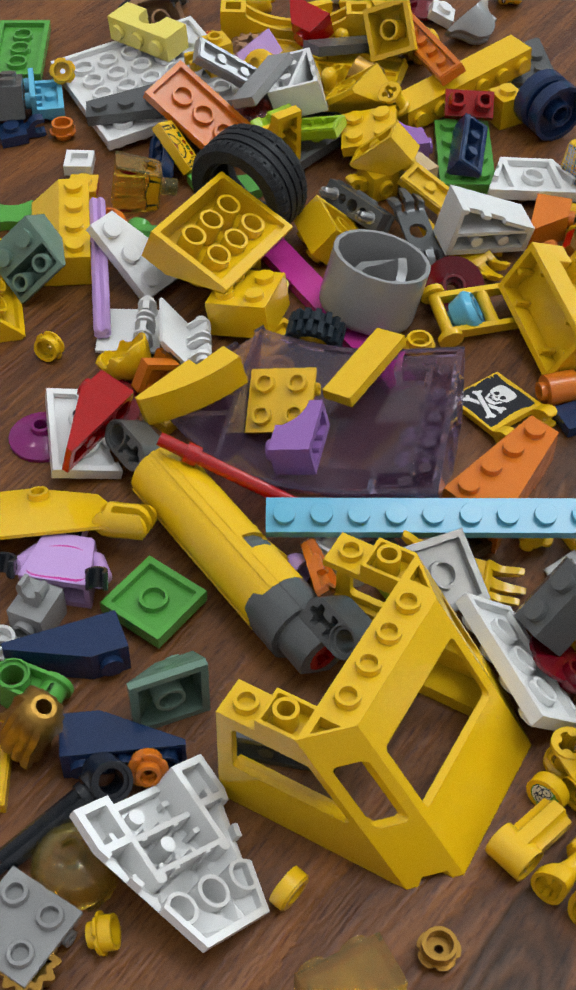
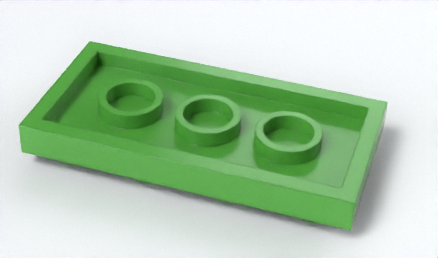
[0,20,51,84]
[433,118,495,194]

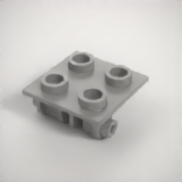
[0,866,83,989]

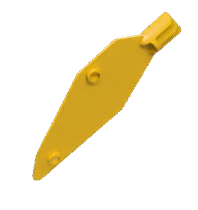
[0,486,158,540]

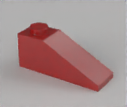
[62,370,135,473]

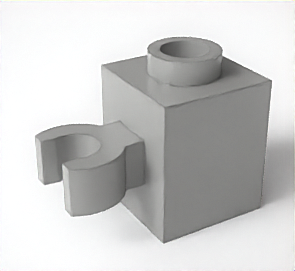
[6,574,67,637]

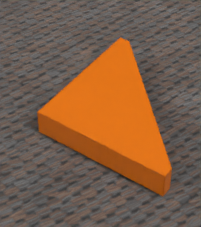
[300,537,336,597]

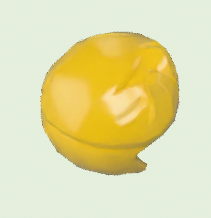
[95,332,151,382]

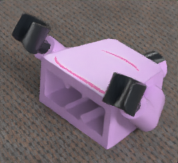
[0,531,112,609]

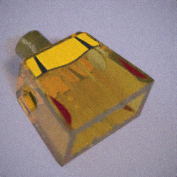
[110,151,178,214]

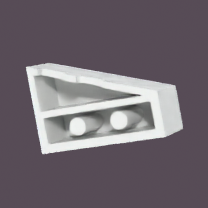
[433,184,535,255]

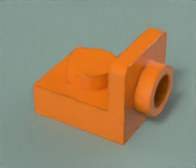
[131,348,180,393]

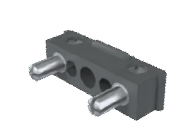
[319,178,395,233]

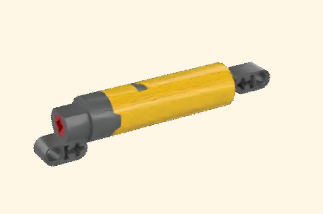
[105,419,372,674]

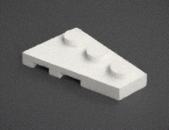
[86,211,178,299]

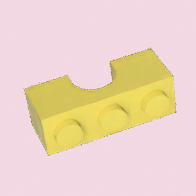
[107,2,189,62]

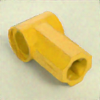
[485,798,572,882]

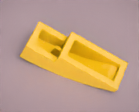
[135,346,248,425]

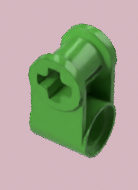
[0,658,74,709]

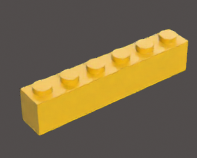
[395,35,532,128]

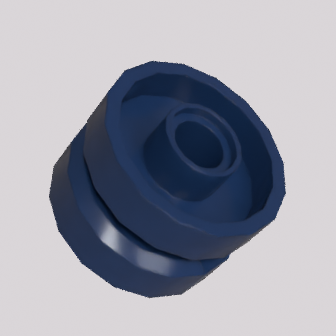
[514,69,576,141]

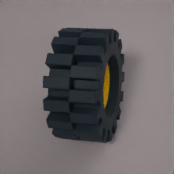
[284,307,346,360]

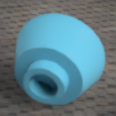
[447,291,485,326]

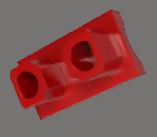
[444,89,494,121]

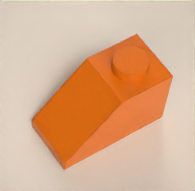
[526,193,576,249]

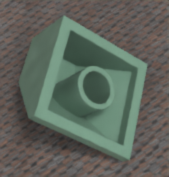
[126,651,211,729]

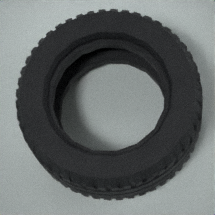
[192,124,307,224]

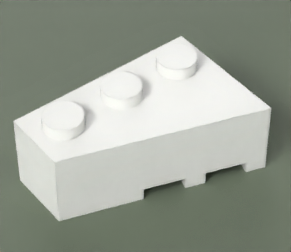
[267,47,329,116]

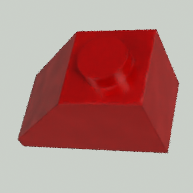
[290,0,334,47]

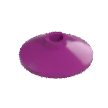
[8,412,50,463]

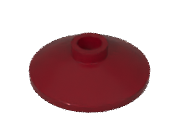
[425,256,485,312]

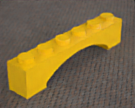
[220,0,371,41]

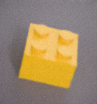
[205,270,290,340]

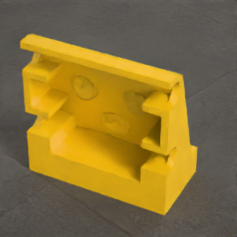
[498,242,576,374]

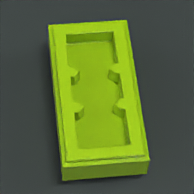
[301,115,347,142]

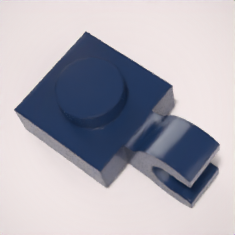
[0,114,47,149]

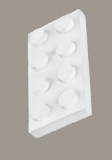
[455,592,576,731]

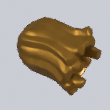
[0,685,65,770]

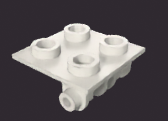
[95,295,160,354]
[158,297,212,364]

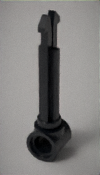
[0,752,133,875]

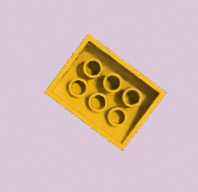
[141,171,293,294]

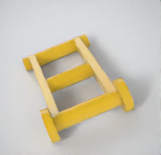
[421,283,519,349]

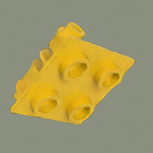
[245,367,321,434]

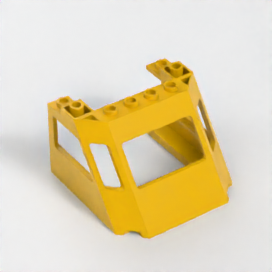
[216,532,531,890]

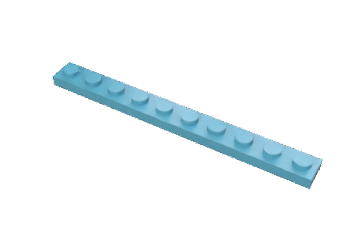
[266,497,576,538]

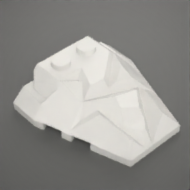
[69,754,270,953]

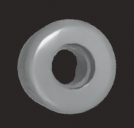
[319,229,431,335]

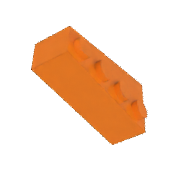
[442,415,559,554]

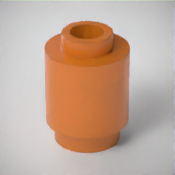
[535,369,576,406]

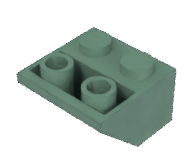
[0,214,66,304]

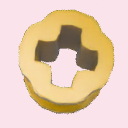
[378,81,410,118]

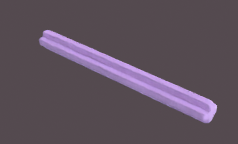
[89,197,111,339]

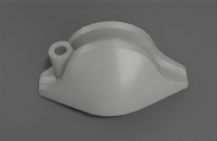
[444,0,497,45]

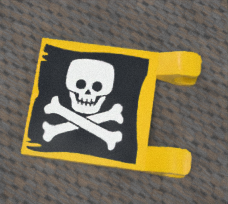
[448,371,558,443]

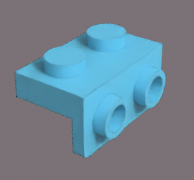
[23,68,65,120]

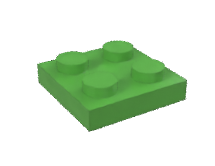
[100,555,207,649]

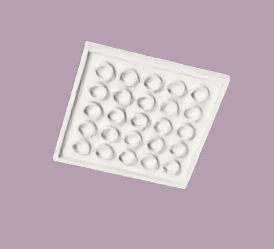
[50,16,240,150]

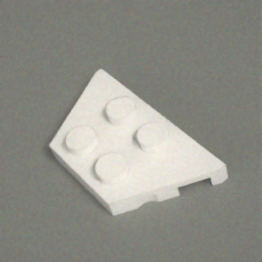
[487,157,576,202]

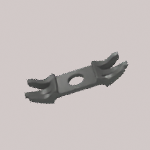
[386,188,445,265]

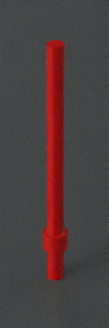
[156,432,298,498]

